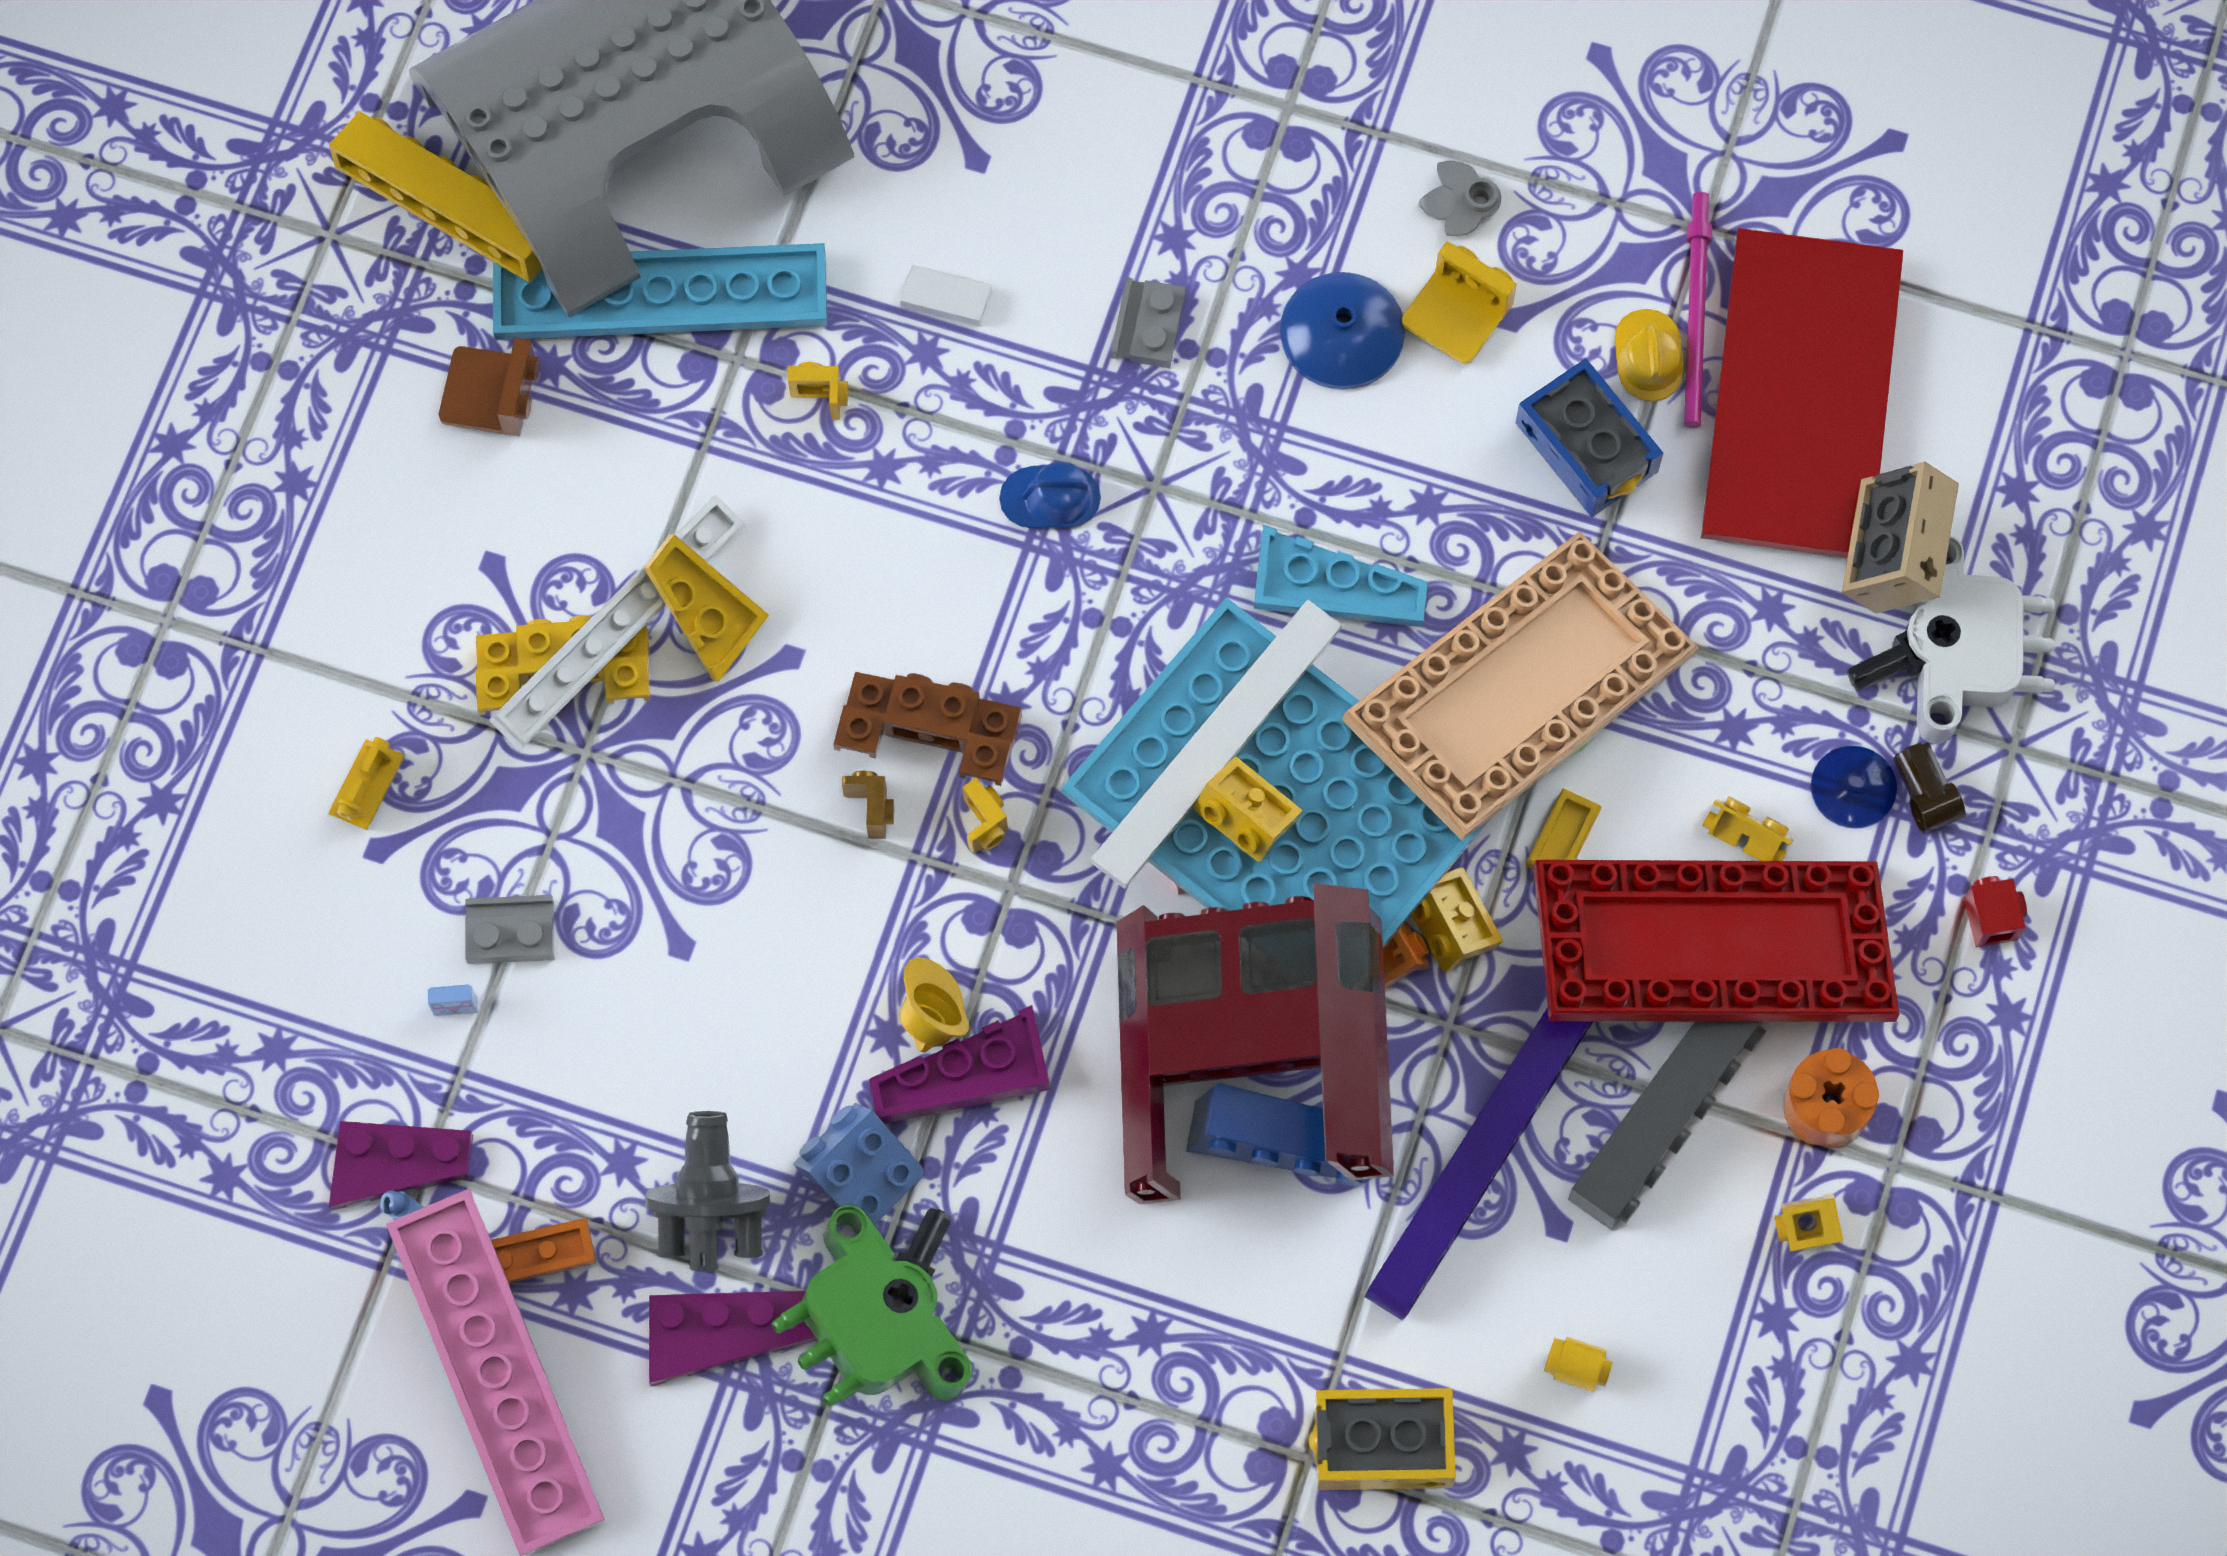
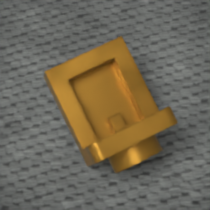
[842,770,895,839]

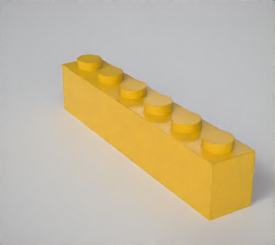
[329,111,542,283]

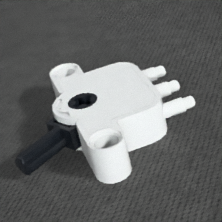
[1847,535,2055,744]

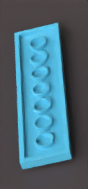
[493,243,828,340]

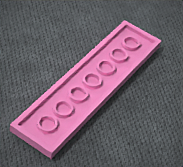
[386,1189,606,1556]

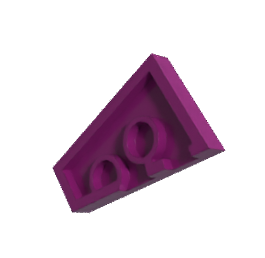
[329,1121,474,1211]

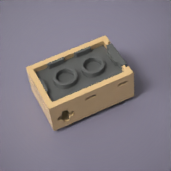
[1841,461,1959,614]

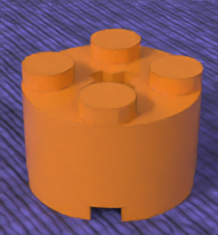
[1784,1048,1879,1148]

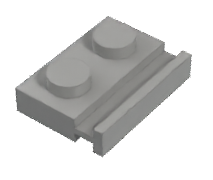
[1111,277,1186,369]
[465,895,555,964]

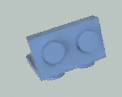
[793,1103,924,1225]

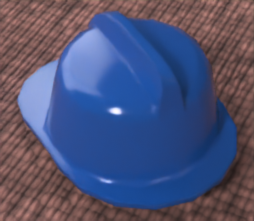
[999,461,1101,528]

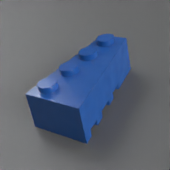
[1186,1083,1372,1187]

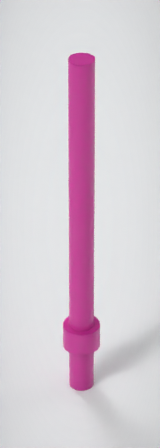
[1684,192,1712,428]

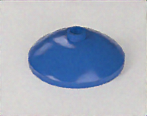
[1280,272,1405,389]

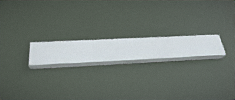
[489,494,745,751]
[1091,599,1342,889]

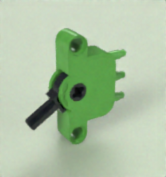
[772,1205,972,1407]

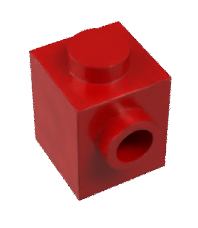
[1964,876,2027,948]

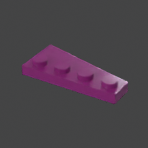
[869,1005,1050,1124]

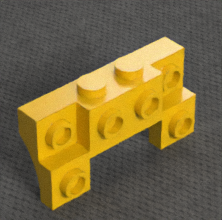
[475,615,651,715]

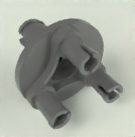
[645,1110,770,1271]

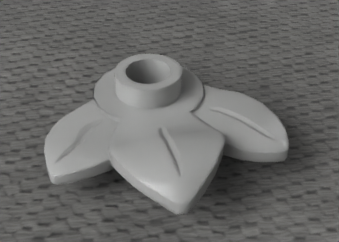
[1418,161,1502,236]

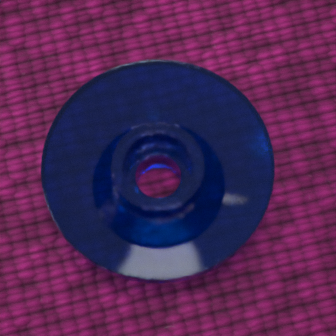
[1810,746,1897,829]

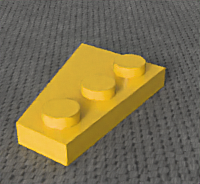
[644,534,769,682]

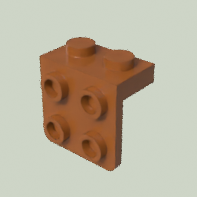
[438,338,540,437]

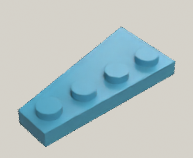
[1254,524,1428,627]

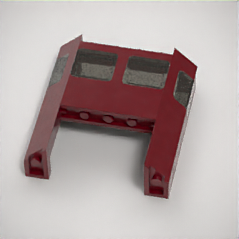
[1116,883,1394,1204]

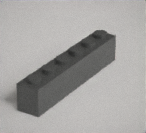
[1568,1022,1766,1230]

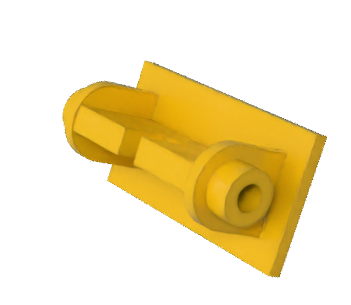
[328,737,405,830]
[1702,796,1794,861]

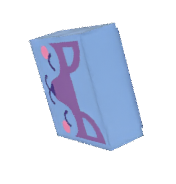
[427,984,478,1016]

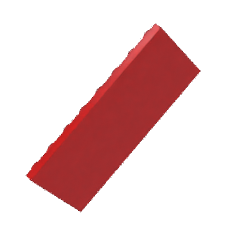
[1701,228,1904,558]
[1533,860,1900,1022]

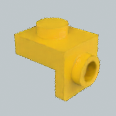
[788,361,849,420]
[962,777,1008,854]

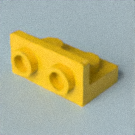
[1194,756,1303,862]
[1411,867,1503,972]

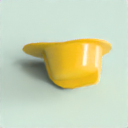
[1614,308,1684,402]
[899,957,970,1053]

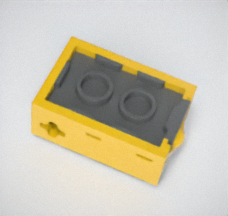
[1309,1388,1456,1490]

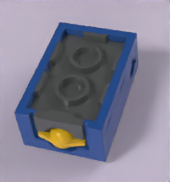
[1515,358,1664,518]

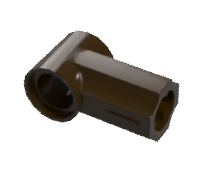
[1893,742,1966,833]

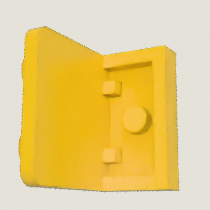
[1402,241,1517,365]

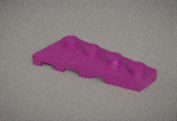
[649,1291,818,1386]

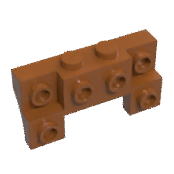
[833,671,1022,786]

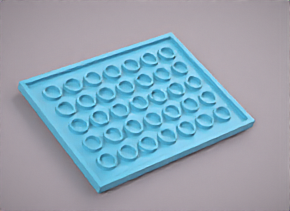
[1061,597,1491,989]

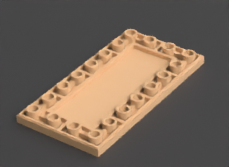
[1342,531,1699,841]

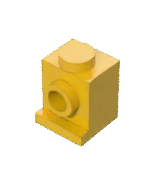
[1774,1193,1844,1252]

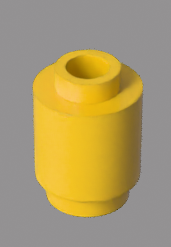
[1544,1336,1613,1393]

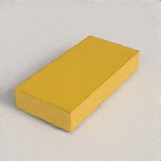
[1525,788,1602,869]

